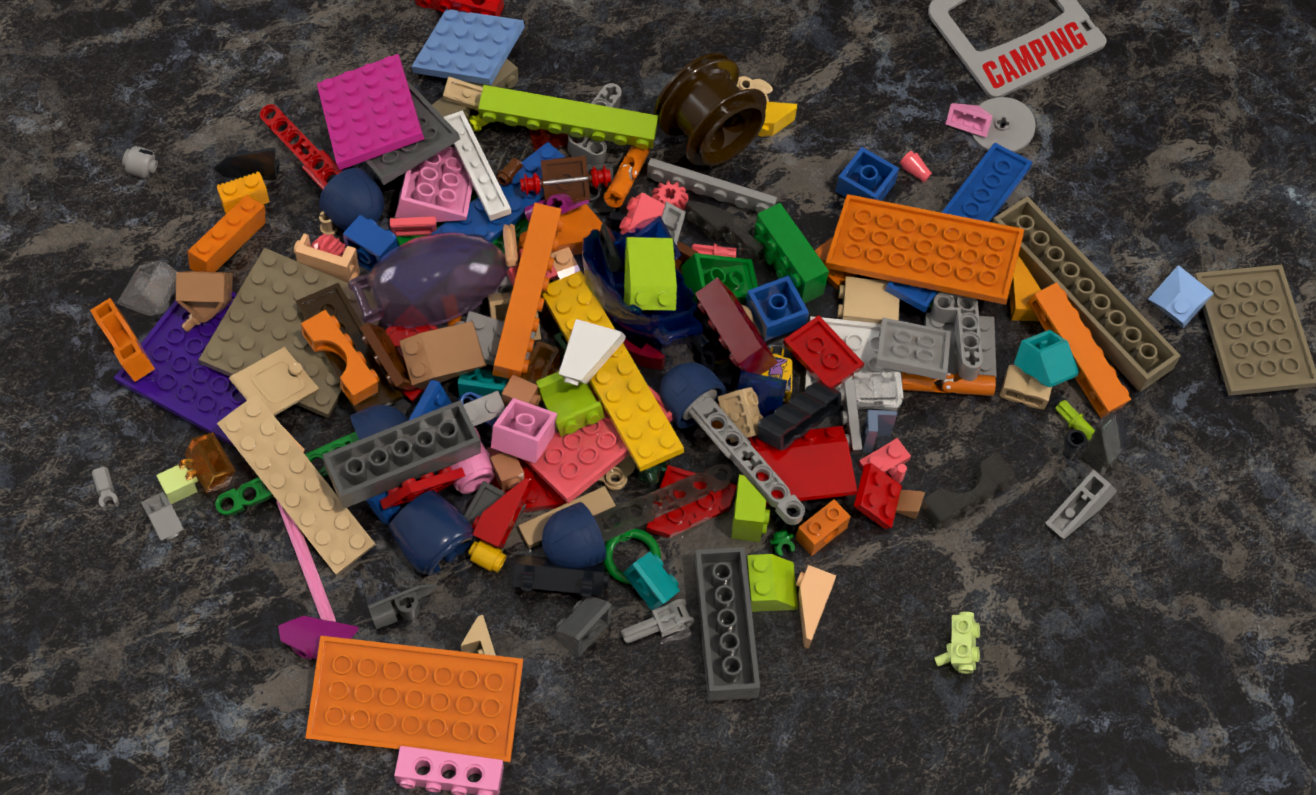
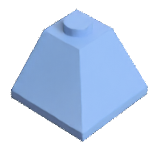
[1148,265,1214,328]

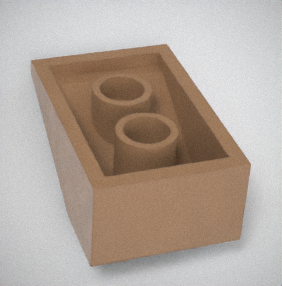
[399,321,486,389]

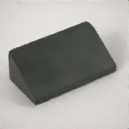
[599,223,625,272]

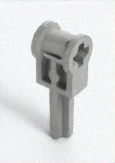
[621,599,695,643]

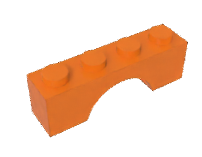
[90,298,155,382]
[301,310,379,406]

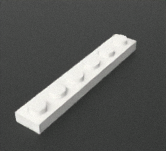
[443,110,511,221]

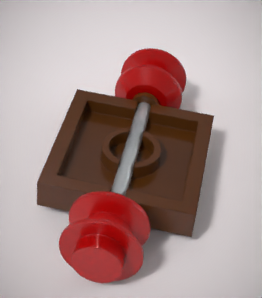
[520,155,611,205]

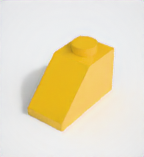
[758,102,797,137]

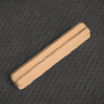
[503,224,518,267]

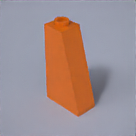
[517,204,603,255]

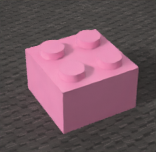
[491,398,557,463]

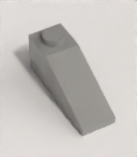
[1046,469,1117,539]

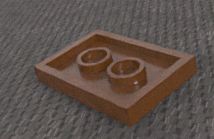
[360,322,417,391]

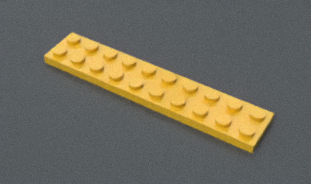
[541,271,684,472]

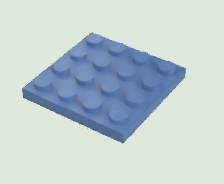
[411,9,525,85]

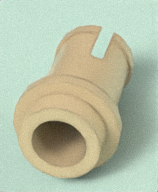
[319,211,338,235]

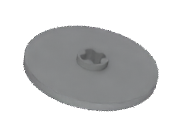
[971,97,1036,152]

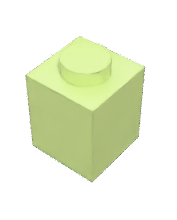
[157,462,198,504]

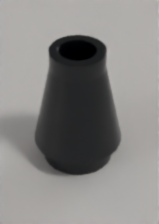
[1063,430,1088,459]

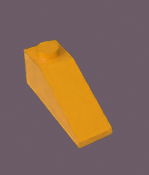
[1009,255,1041,321]

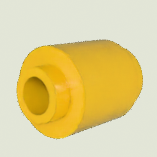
[468,540,507,573]

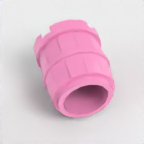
[444,427,495,494]

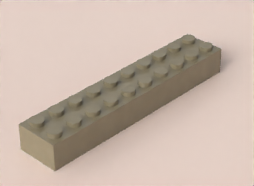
[992,196,1181,392]

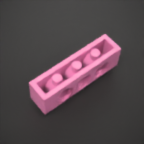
[394,746,504,795]

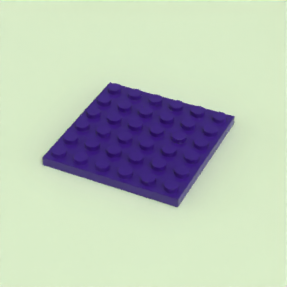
[114,292,247,446]

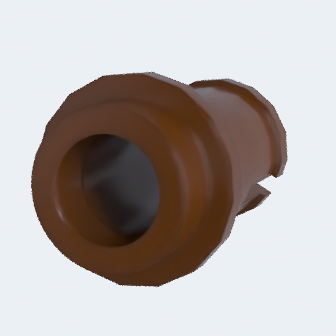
[496,158,523,186]

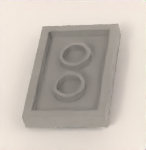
[465,311,536,375]

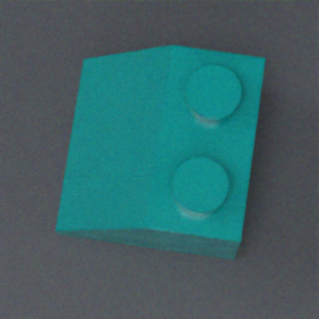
[623,552,680,611]

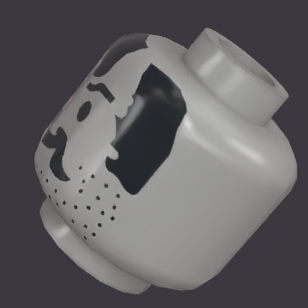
[122,146,158,178]

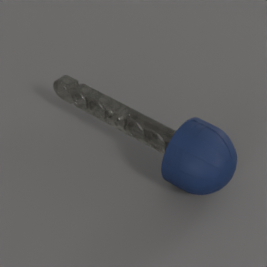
[542,464,732,568]

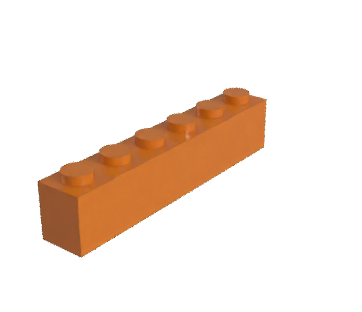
[1028,282,1131,418]

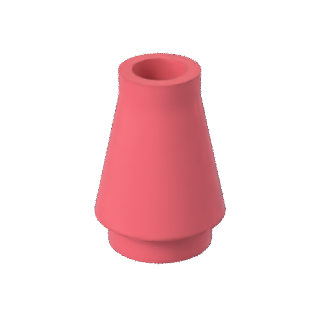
[899,151,932,183]

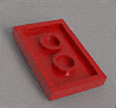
[783,315,865,389]
[380,467,466,509]

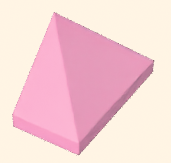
[946,103,993,137]

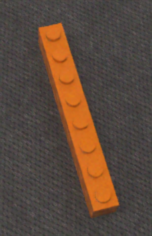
[492,203,564,379]

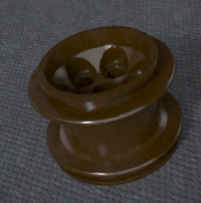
[654,53,767,166]

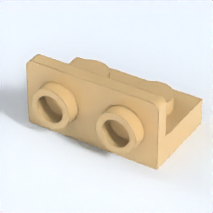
[718,387,763,443]

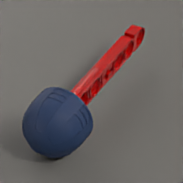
[260,104,384,231]

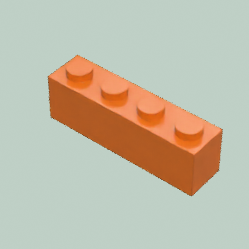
[188,195,266,272]

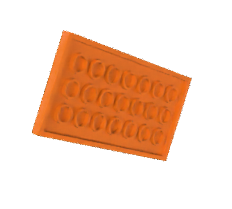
[825,194,1024,305]
[305,636,524,762]

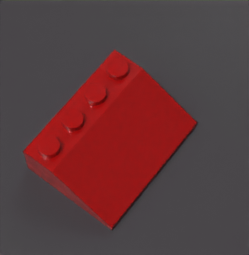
[749,426,857,505]

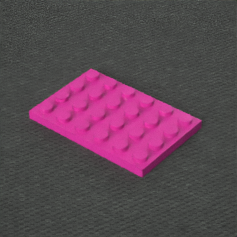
[317,54,424,170]

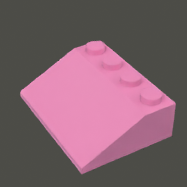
[395,147,473,222]

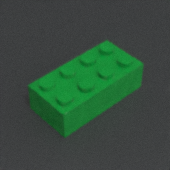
[753,203,829,304]

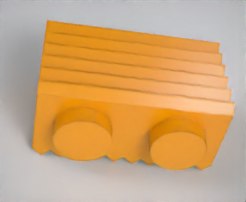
[217,172,270,214]

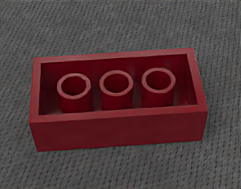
[695,277,778,379]

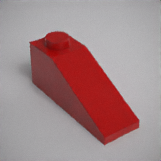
[472,478,534,549]

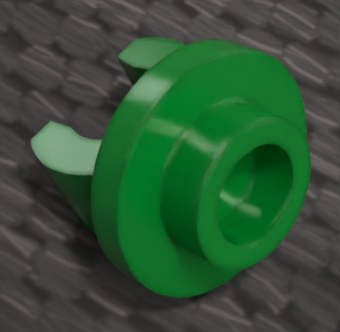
[770,530,795,556]

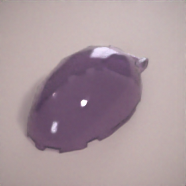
[348,232,506,328]

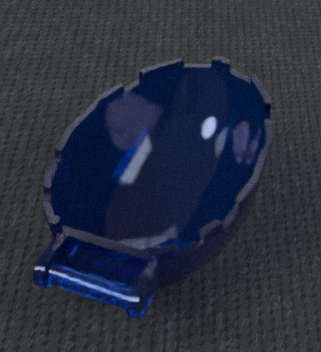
[581,229,703,345]

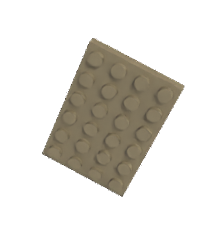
[1194,265,1316,396]

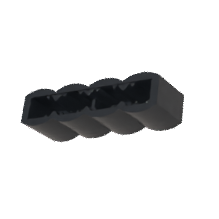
[758,381,842,450]

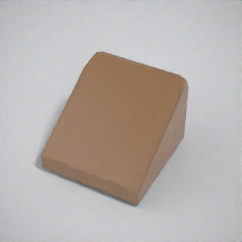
[896,490,925,519]

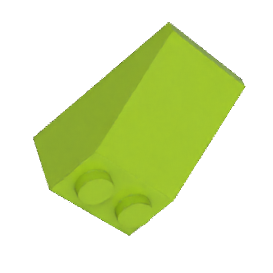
[624,237,677,310]

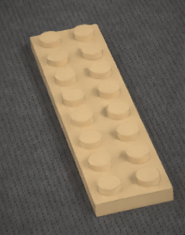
[217,394,376,575]

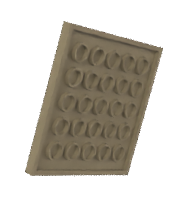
[199,248,390,418]

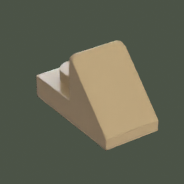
[461,615,496,656]

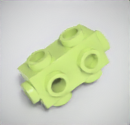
[934,612,980,674]

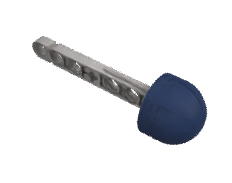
[659,362,805,525]

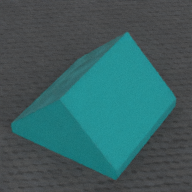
[458,368,510,399]

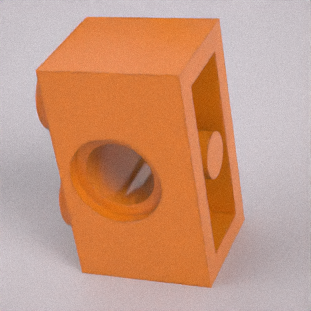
[795,499,851,556]

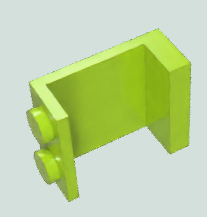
[536,372,605,437]

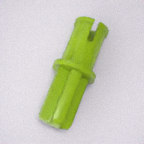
[1055,400,1097,441]

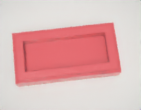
[390,216,437,237]

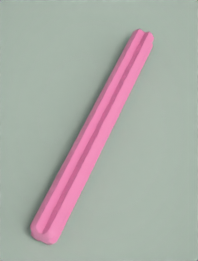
[277,500,336,622]

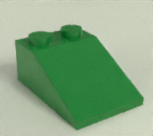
[681,253,758,307]

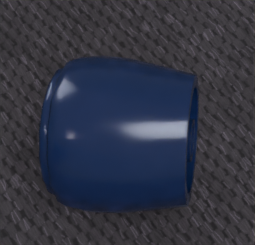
[388,490,474,576]

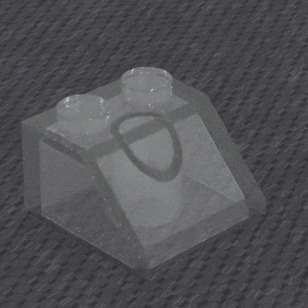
[117,260,177,316]

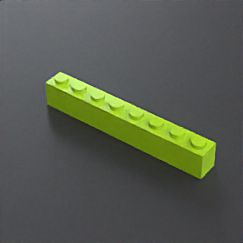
[478,85,658,149]

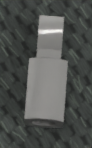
[92,467,119,511]

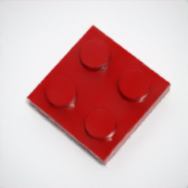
[854,463,902,529]

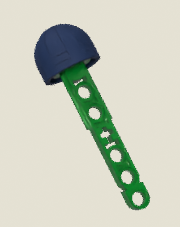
[215,405,408,516]

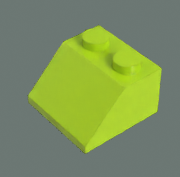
[731,475,770,542]
[746,554,798,612]

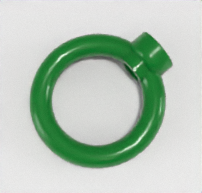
[603,521,661,584]

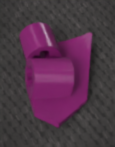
[524,193,589,223]
[278,616,359,660]

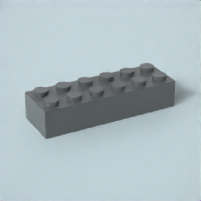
[322,400,481,509]
[694,547,760,701]

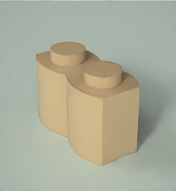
[999,365,1052,409]

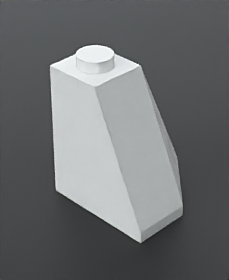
[559,319,626,386]

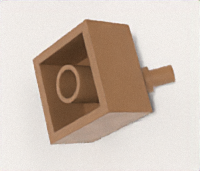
[176,271,233,332]

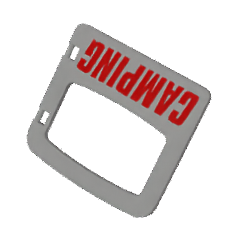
[928,0,1106,98]

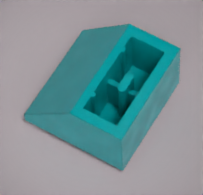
[1014,330,1079,388]

